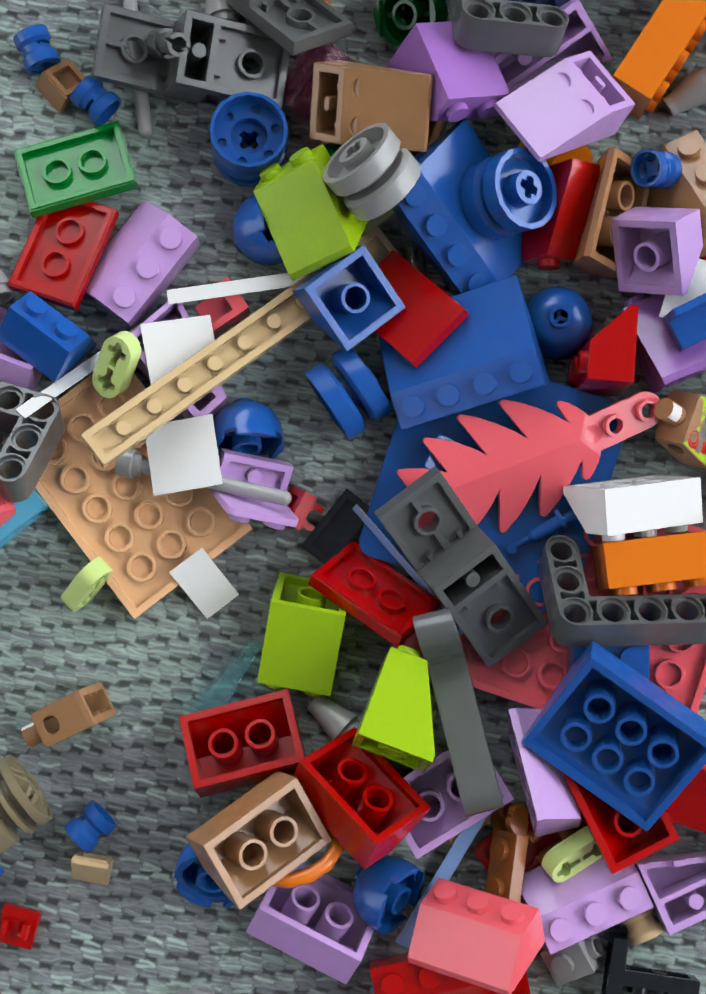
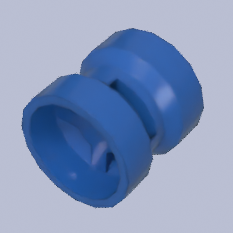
[13,24,61,75]
[70,75,122,126]
[630,149,682,189]
[64,800,117,853]

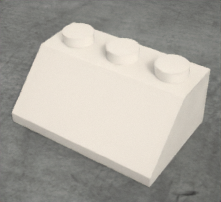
[563,474,703,542]

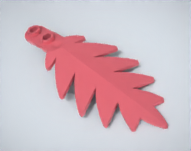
[396,391,660,533]

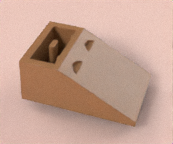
[309,60,433,152]

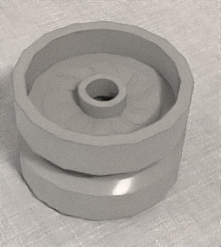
[322,123,421,221]

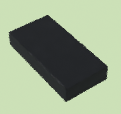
[301,489,370,564]

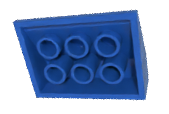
[392,119,523,296]
[378,275,551,430]
[521,640,706,831]

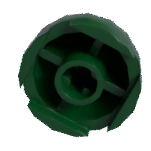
[373,0,449,51]

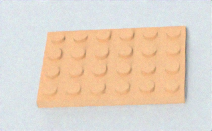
[1,355,253,619]

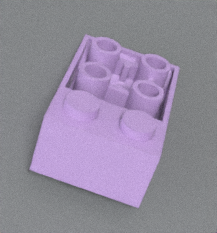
[494,51,635,162]

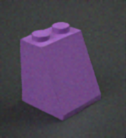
[386,21,510,122]
[618,293,706,393]

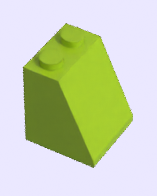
[253,144,369,281]
[257,572,347,697]
[352,645,435,772]

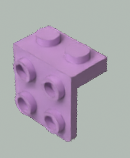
[209,448,299,530]

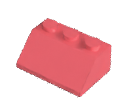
[407,878,545,994]

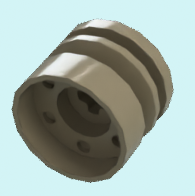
[0,754,53,855]

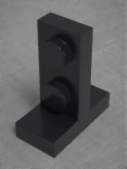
[600,931,700,994]

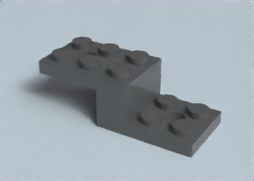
[226,0,353,55]
[91,3,290,108]
[374,466,549,668]

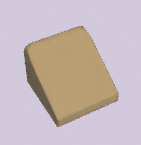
[71,851,114,885]

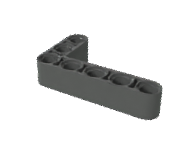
[447,0,569,57]
[0,381,65,503]
[538,535,706,647]
[412,607,504,817]

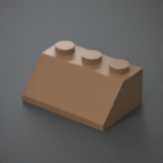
[646,130,706,258]
[573,147,650,278]
[186,771,332,910]

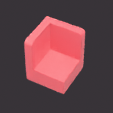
[195,277,251,337]

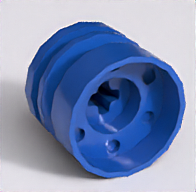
[209,91,288,187]

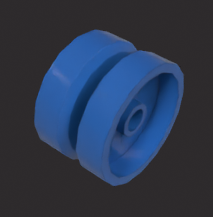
[461,146,557,240]
[304,348,393,441]

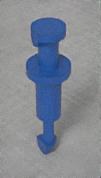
[506,509,578,554]

